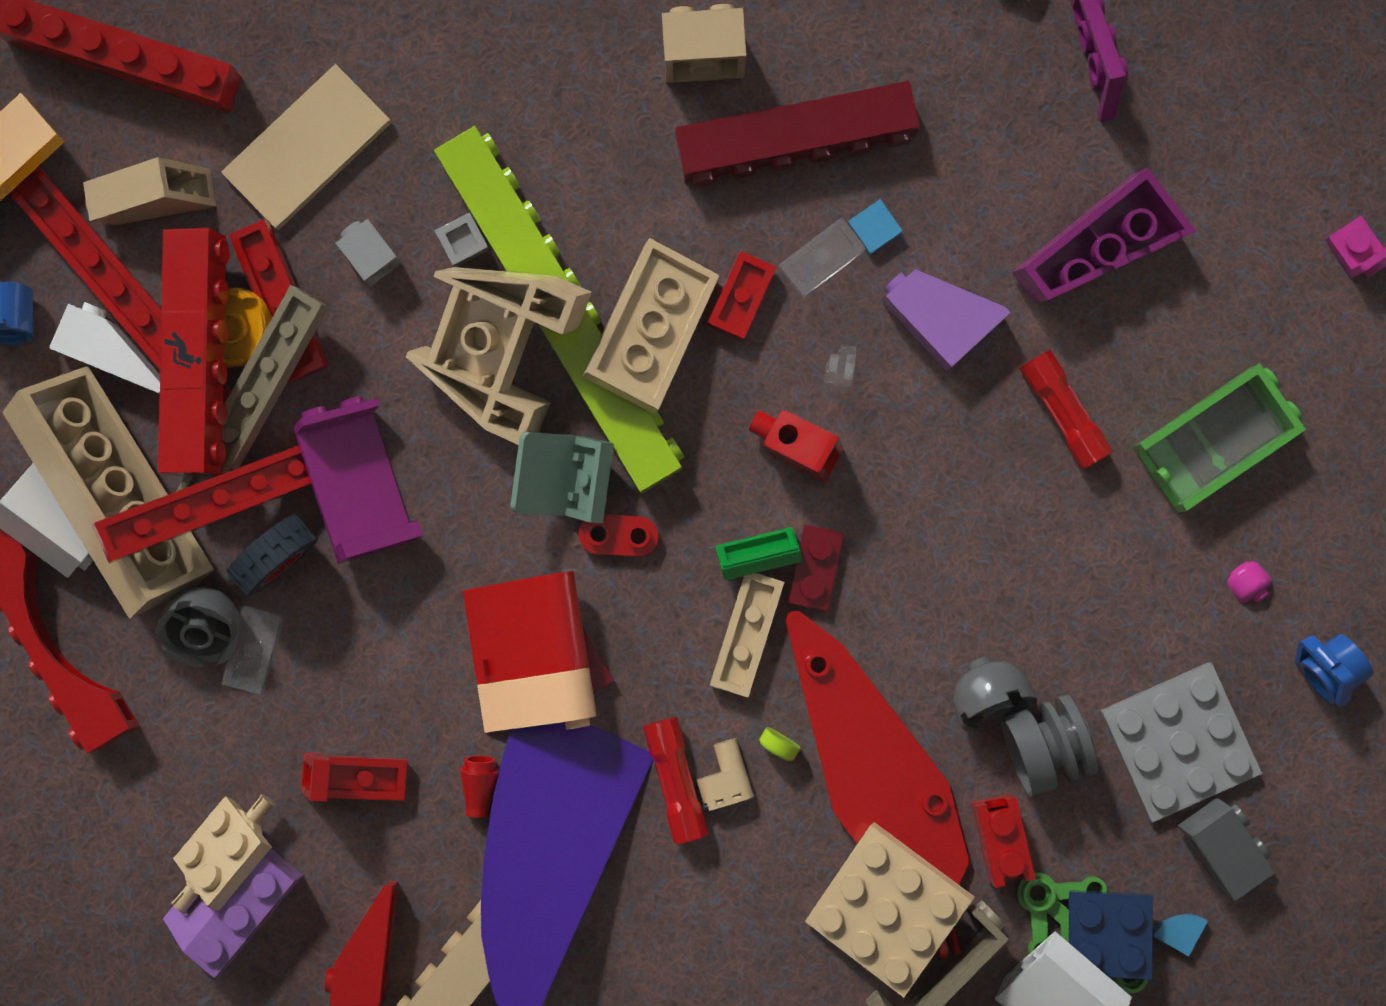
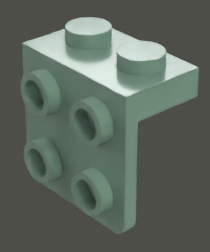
[511,432,614,523]

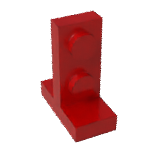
[300,752,407,802]

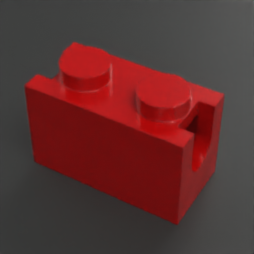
[970,794,1036,888]

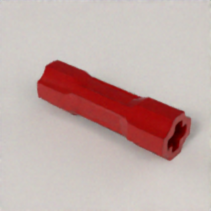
[1019,349,1113,469]
[643,717,709,844]

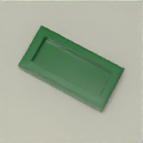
[715,527,803,581]

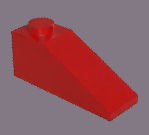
[325,880,398,1006]

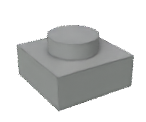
[434,212,489,267]

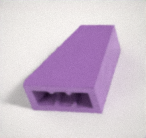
[882,269,1010,371]

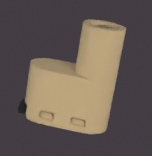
[697,738,754,812]

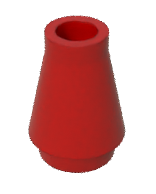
[459,755,500,818]

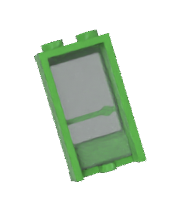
[1132,363,1306,513]

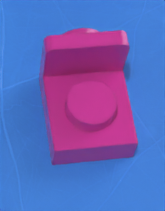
[1325,216,1386,278]

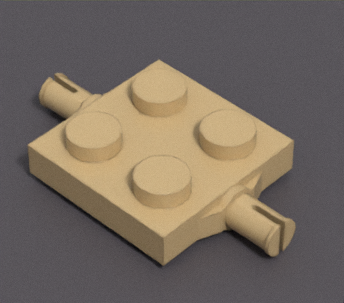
[172,794,275,913]

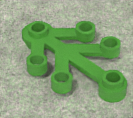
[1017,872,1148,993]

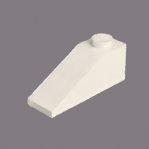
[49,302,160,393]

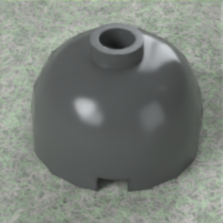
[155,587,241,668]
[953,657,1038,731]

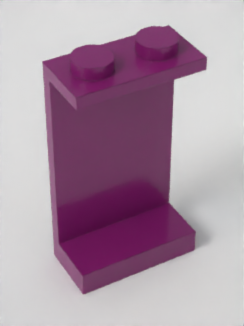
[293,396,423,564]

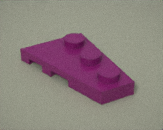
[1071,0,1129,122]

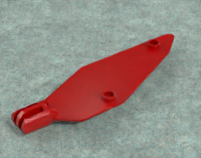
[785,611,969,962]

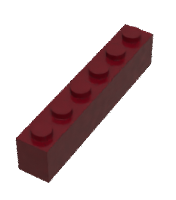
[675,81,920,186]

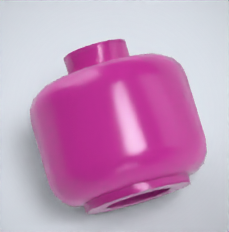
[1228,561,1272,603]

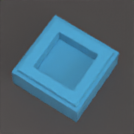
[847,199,903,256]

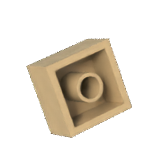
[662,4,746,83]

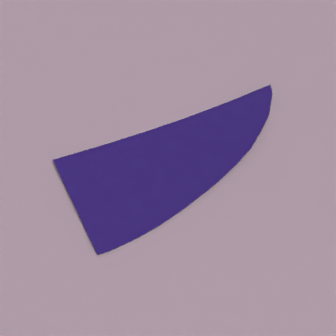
[481,722,653,1006]

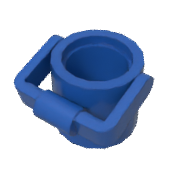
[0,282,34,347]
[1295,634,1374,707]

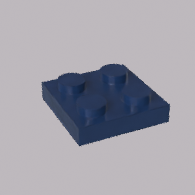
[1068,890,1153,980]

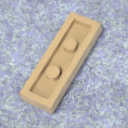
[710,573,784,697]

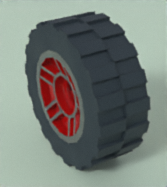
[226,514,317,597]

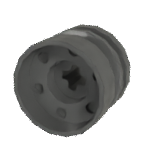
[1000,694,1098,798]

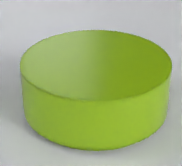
[759,727,801,761]

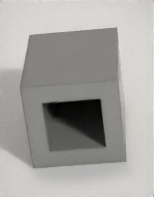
[336,219,402,287]

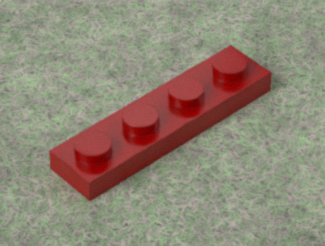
[229,219,329,382]

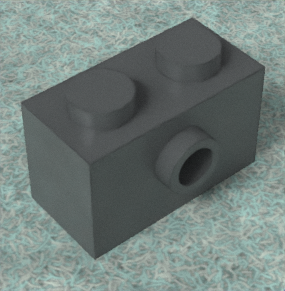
[1178,798,1275,901]

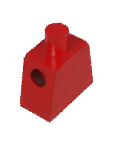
[749,410,844,484]

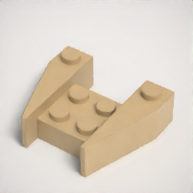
[406,267,592,445]

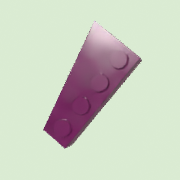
[1011,168,1197,303]

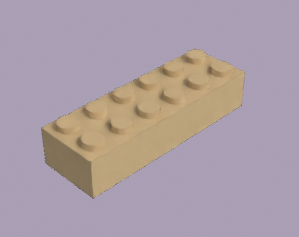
[2,366,214,619]

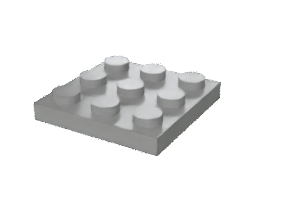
[1100,662,1262,823]

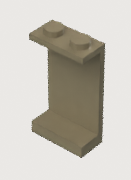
[865,900,1009,1006]

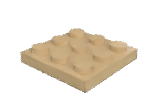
[805,822,975,998]

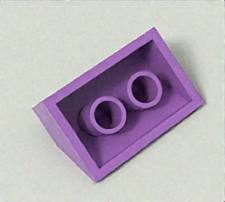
[163,848,303,978]

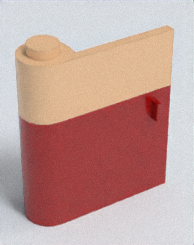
[463,571,597,733]

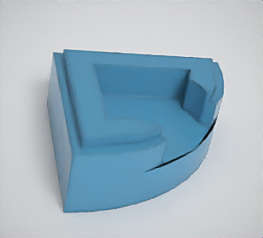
[1153,914,1208,956]

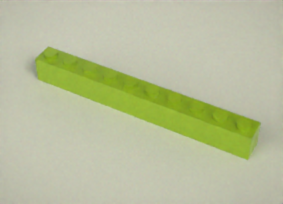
[434,126,685,494]

